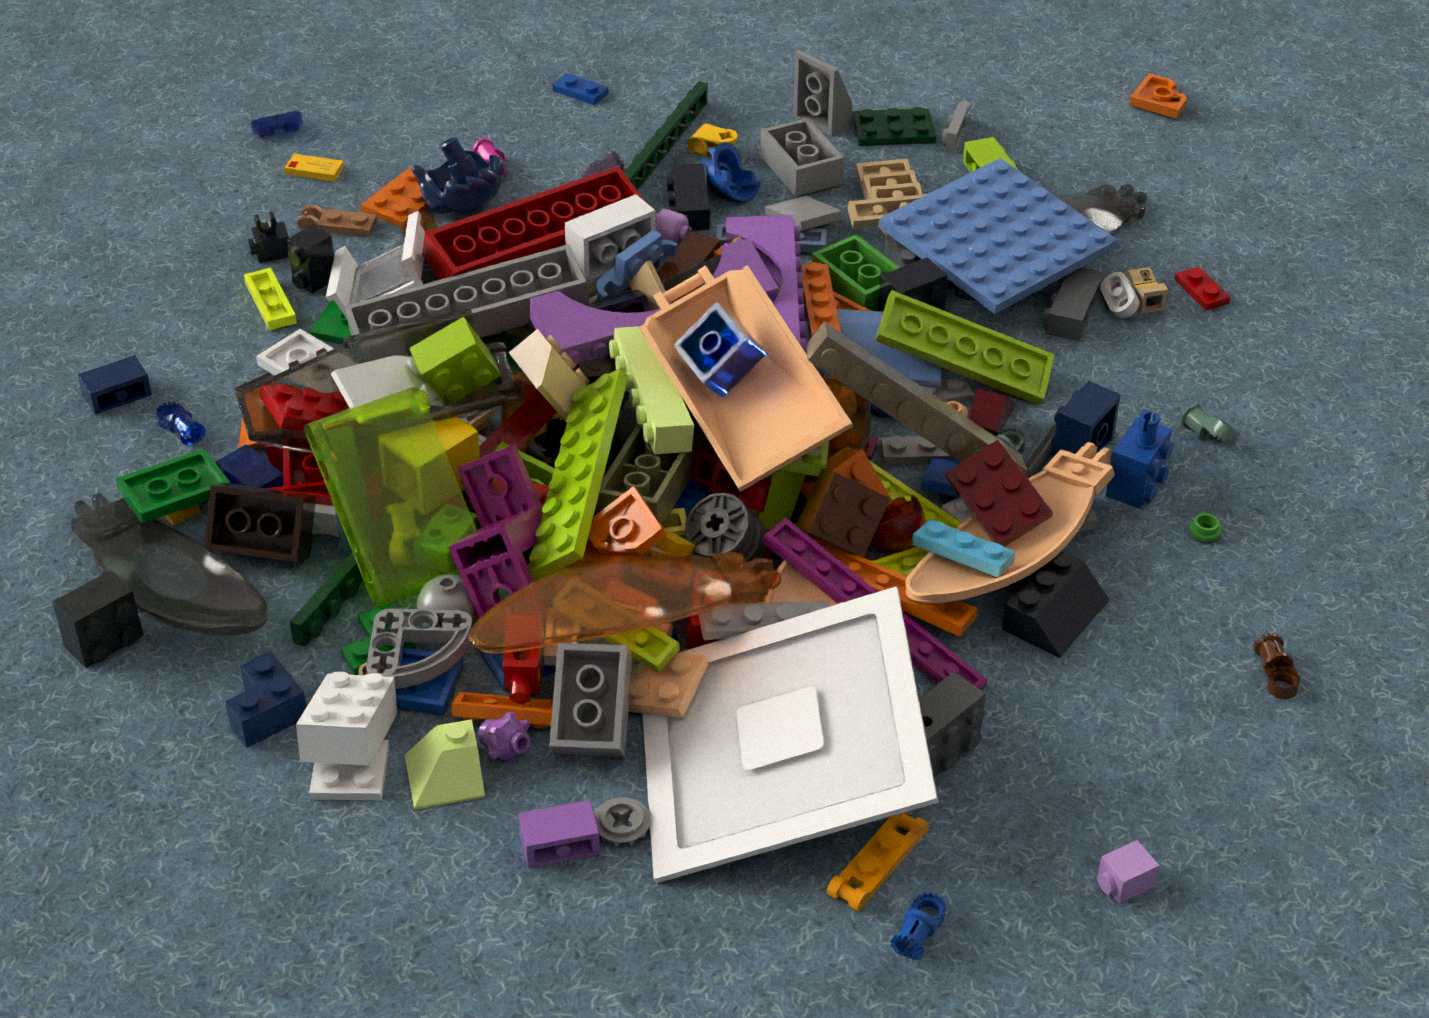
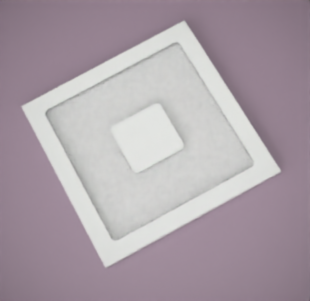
[642,586,939,883]

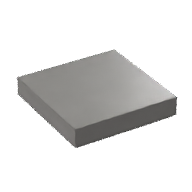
[765,196,842,231]

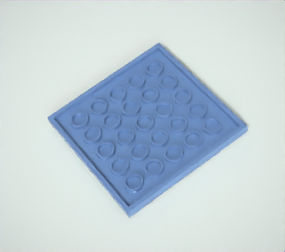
[879,158,1118,314]

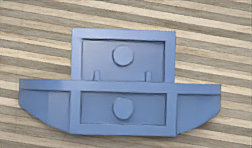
[596,230,679,301]

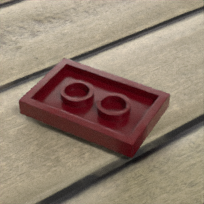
[945,439,1053,547]

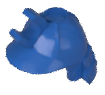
[701,142,761,203]

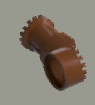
[1253,633,1300,700]

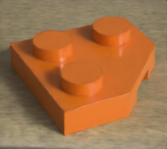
[1129,73,1188,119]
[588,486,668,555]

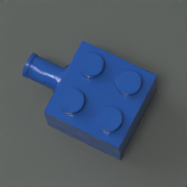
[1106,411,1174,509]

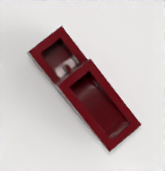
[691,448,772,512]

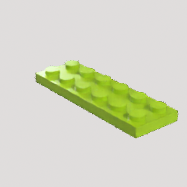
[875,290,1055,405]

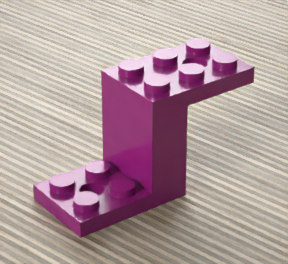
[448,444,548,638]

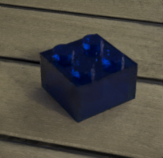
[673,302,767,398]

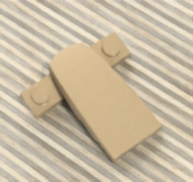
[848,159,927,237]

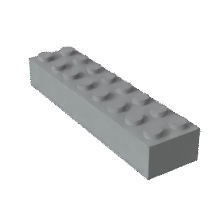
[344,244,589,363]

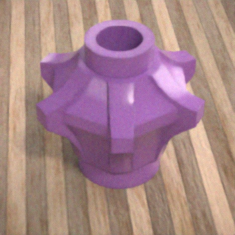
[478,712,530,765]

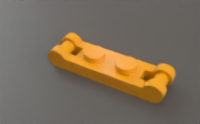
[826,811,929,912]

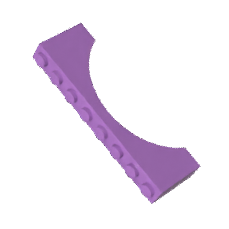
[726,215,807,354]
[530,238,778,365]

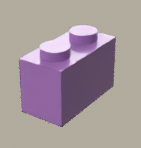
[518,800,600,868]

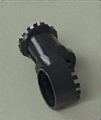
[525,417,567,461]

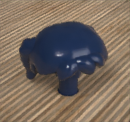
[411,137,505,214]

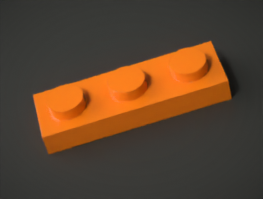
[452,692,553,728]

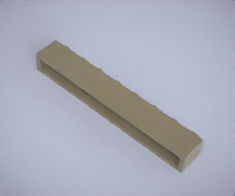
[805,321,1028,474]

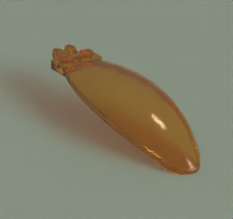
[468,552,782,653]

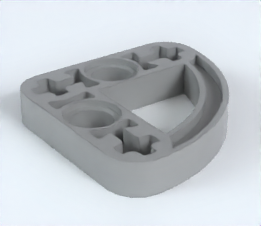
[366,609,473,689]

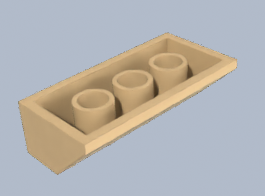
[509,329,590,422]

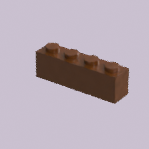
[657,231,720,283]

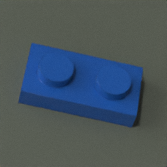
[553,73,609,105]

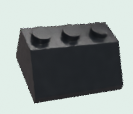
[1002,551,1109,658]

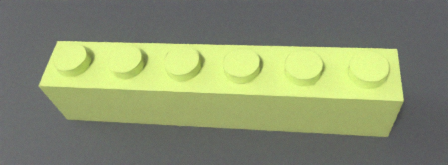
[609,326,694,454]

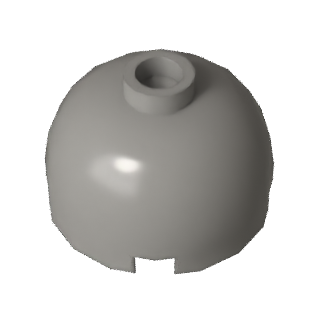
[417,574,480,628]

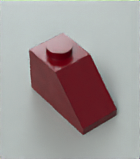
[968,388,1015,434]

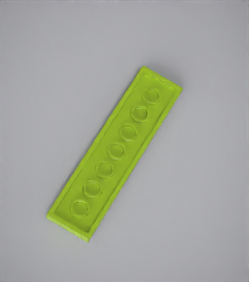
[528,368,628,582]

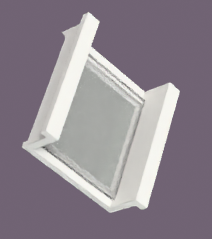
[326,211,425,319]

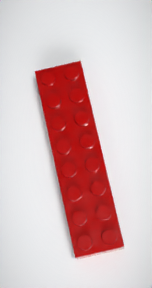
[422,166,647,280]

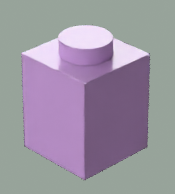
[1097,840,1160,903]

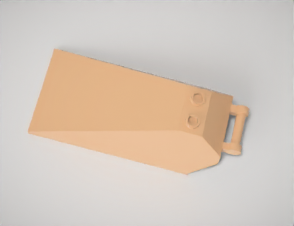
[639,265,853,492]

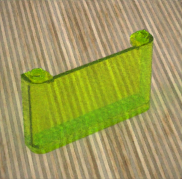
[303,386,476,608]

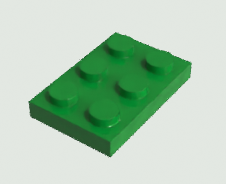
[116,448,231,524]

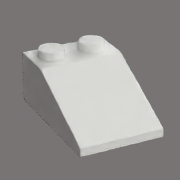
[331,355,444,428]

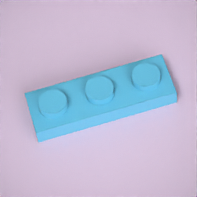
[912,519,1015,578]

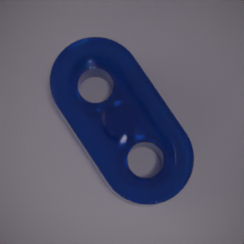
[251,111,304,137]

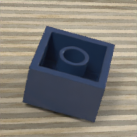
[1051,381,1121,457]

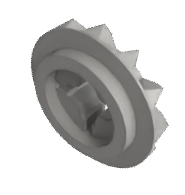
[594,797,651,848]

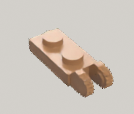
[296,205,377,237]

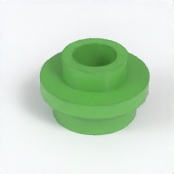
[1189,513,1222,542]

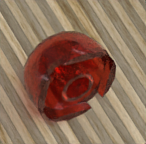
[870,495,926,554]

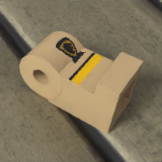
[1124,267,1168,313]

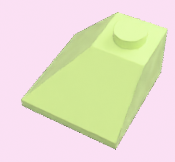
[405,719,485,810]

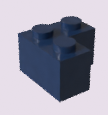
[225,651,306,748]

